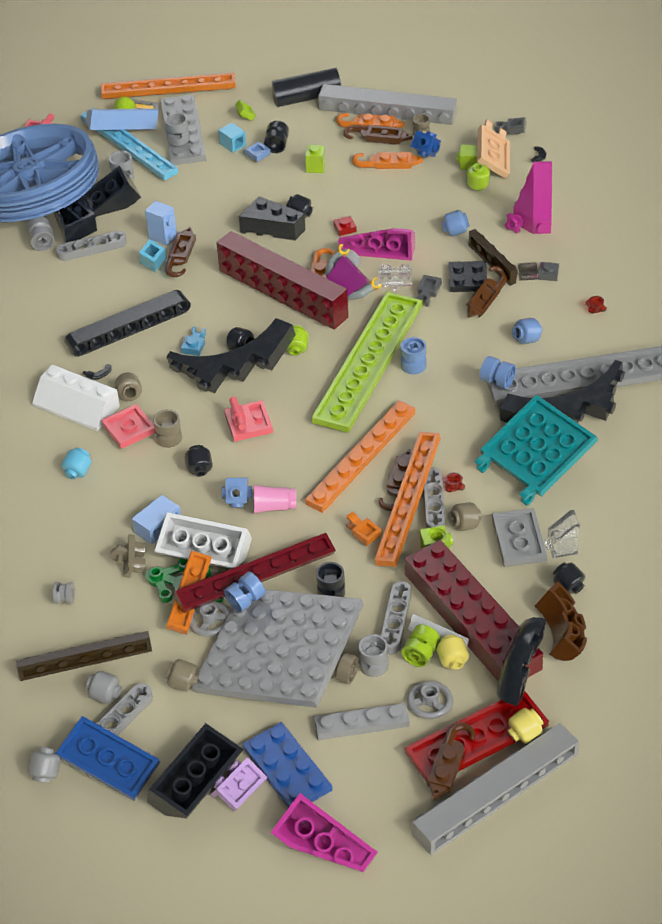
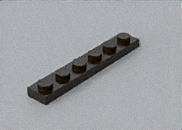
[16,631,152,681]

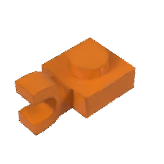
[346,511,382,546]

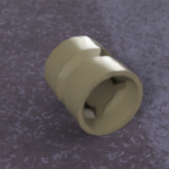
[153,409,182,448]
[331,653,359,684]

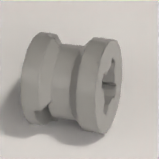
[53,582,75,604]

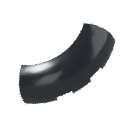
[496,617,547,706]

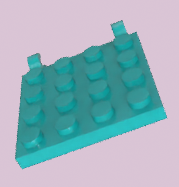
[475,395,598,506]

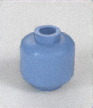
[441,210,470,237]
[512,318,542,344]

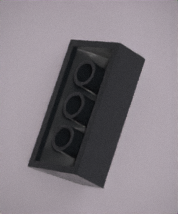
[147,723,243,819]

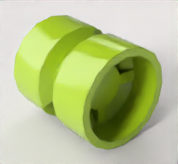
[401,624,440,667]

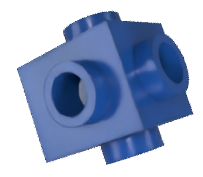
[410,130,441,157]

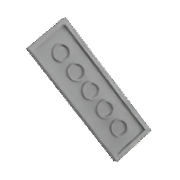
[161,95,206,165]

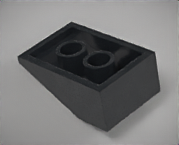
[79,166,141,217]

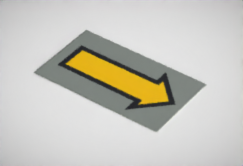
[131,99,160,109]

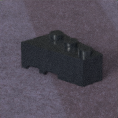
[239,196,306,241]
[53,199,97,243]

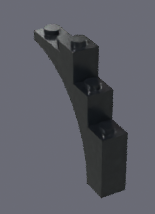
[166,318,295,393]
[499,360,625,423]

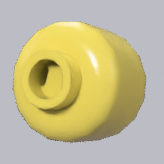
[437,635,469,670]
[508,708,544,744]

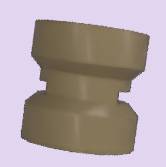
[413,114,430,136]

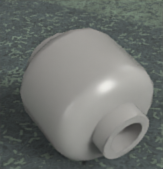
[86,671,122,704]
[28,747,61,782]

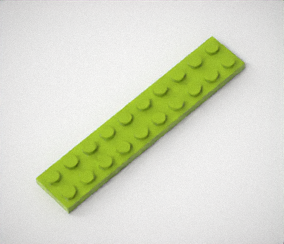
[312,292,422,433]

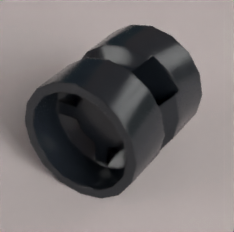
[264,121,289,153]
[316,562,345,597]

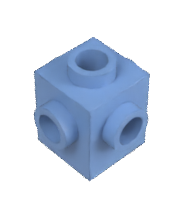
[222,477,252,507]

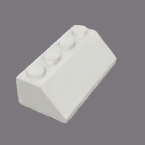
[32,365,120,432]
[155,512,252,569]

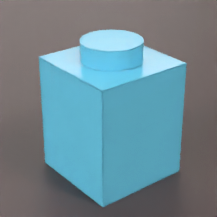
[219,123,246,153]
[139,239,166,272]

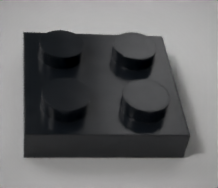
[449,261,487,292]

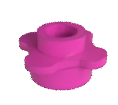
[505,213,523,233]

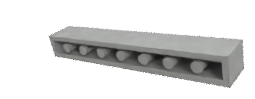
[319,84,457,125]
[413,723,579,855]

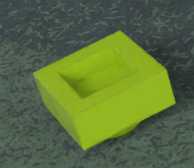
[235,99,256,121]

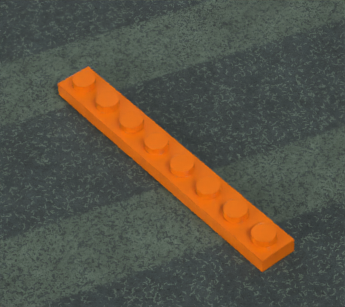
[101,73,236,99]
[305,400,415,513]
[374,432,441,567]

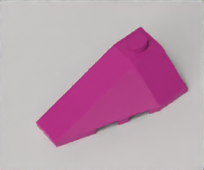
[513,161,552,234]
[338,228,415,261]
[270,793,378,872]

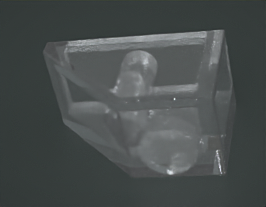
[545,510,580,558]

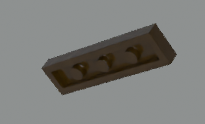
[469,229,518,286]

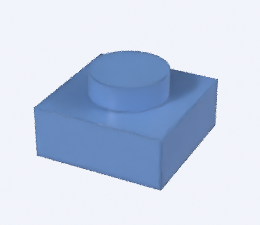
[245,141,270,162]

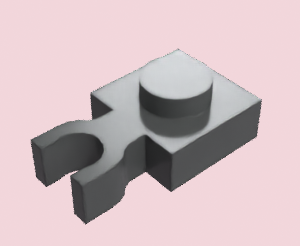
[495,117,526,134]
[416,275,442,307]

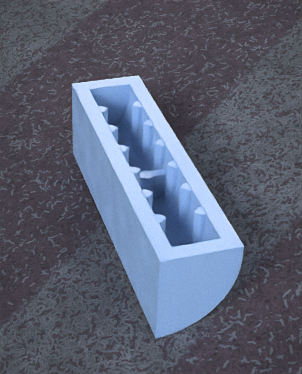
[85,109,158,130]

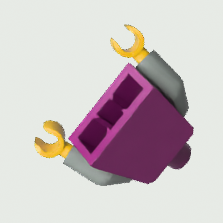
[325,244,382,300]

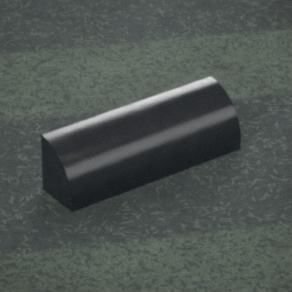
[272,68,341,107]

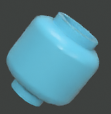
[61,448,92,479]

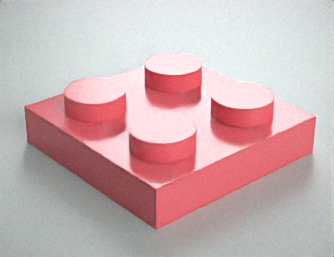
[101,404,155,449]

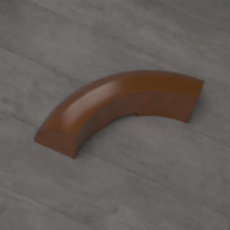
[535,582,587,661]

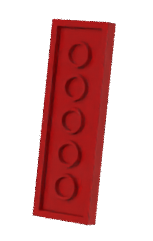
[405,691,549,783]

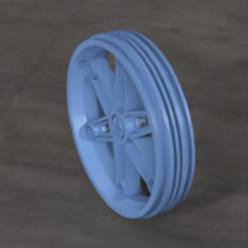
[0,124,99,222]

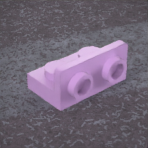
[211,757,267,812]

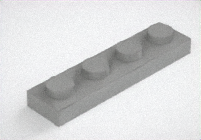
[314,703,410,740]

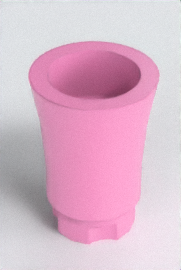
[253,485,296,514]

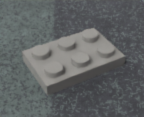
[492,508,547,567]

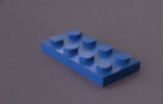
[56,716,160,801]
[242,722,333,808]

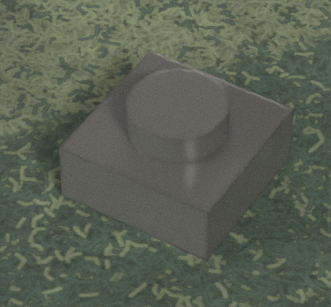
[538,262,559,281]

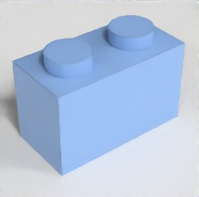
[145,201,177,246]
[132,495,181,545]

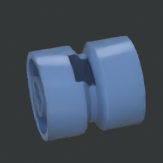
[401,337,427,374]
[479,356,516,389]
[224,572,266,613]

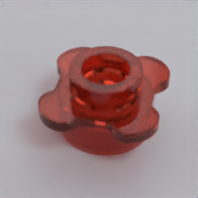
[585,296,607,314]
[443,472,465,492]

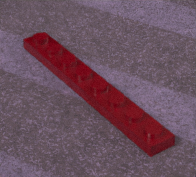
[174,533,336,613]

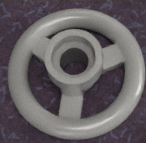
[190,601,230,636]
[407,681,453,719]

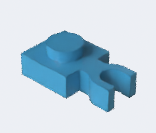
[181,327,206,356]

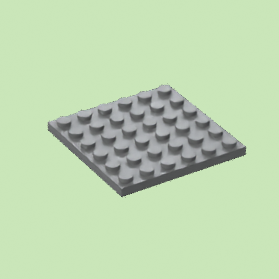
[192,589,363,708]

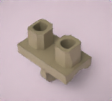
[111,534,146,578]

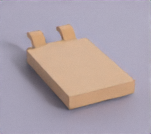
[477,119,510,178]

